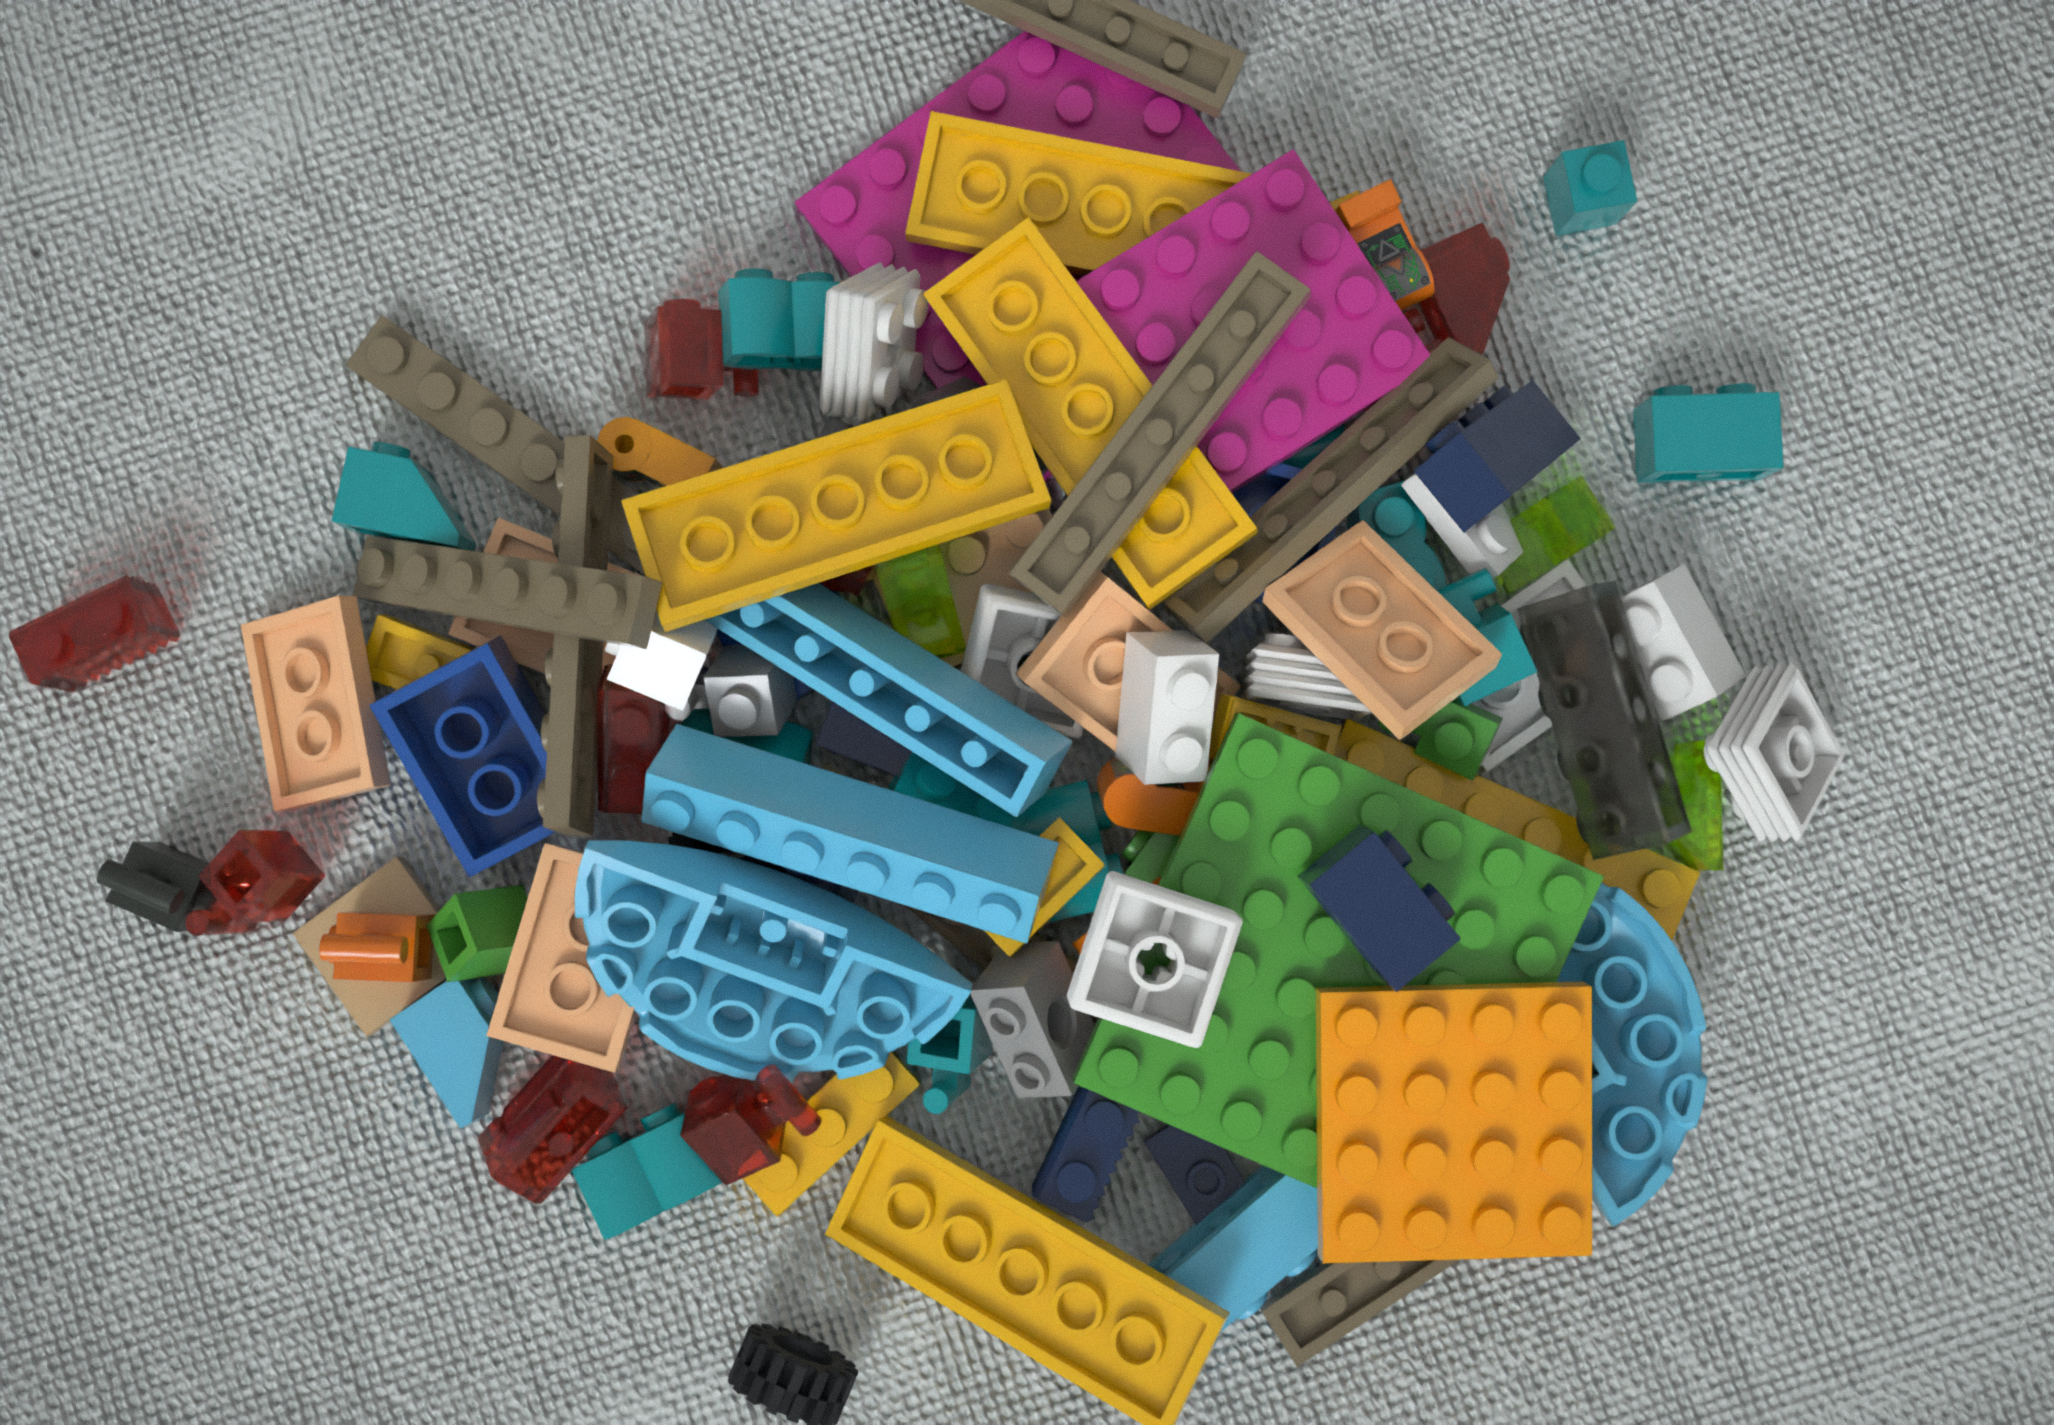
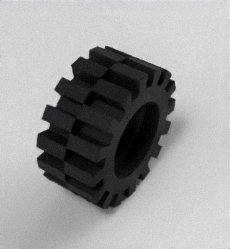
[728,1323,858,1425]

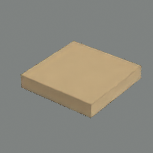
[292,856,447,1037]

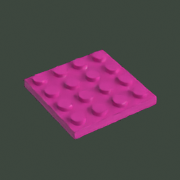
[1076,149,1430,493]

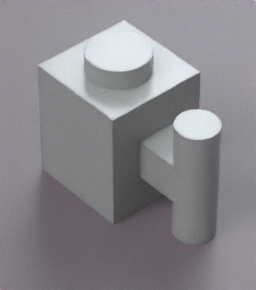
[665,644,797,737]

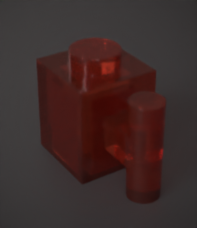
[644,299,759,399]
[186,830,325,936]
[680,1064,822,1186]

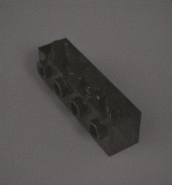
[1517,581,1692,860]

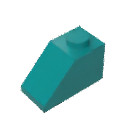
[331,441,476,551]

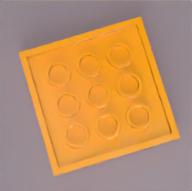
[1316,982,1592,1263]

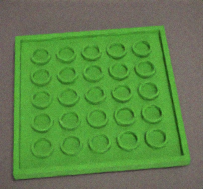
[1072,712,1604,1188]

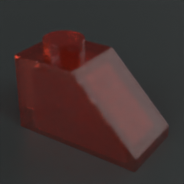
[1418,222,1510,355]

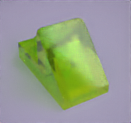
[1496,475,1616,595]
[875,544,966,658]
[1627,741,1724,871]

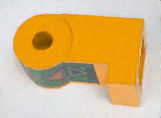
[597,417,723,488]

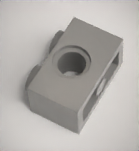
[970,941,1095,1098]

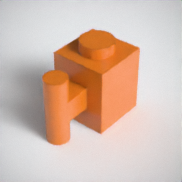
[319,911,435,982]

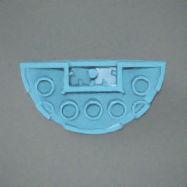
[575,840,972,1084]
[1556,882,1707,1227]

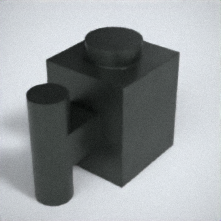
[97,841,229,932]

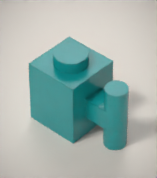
[1437,567,1538,706]
[907,995,993,1114]

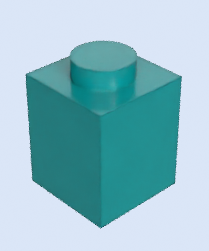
[1543,140,1638,236]

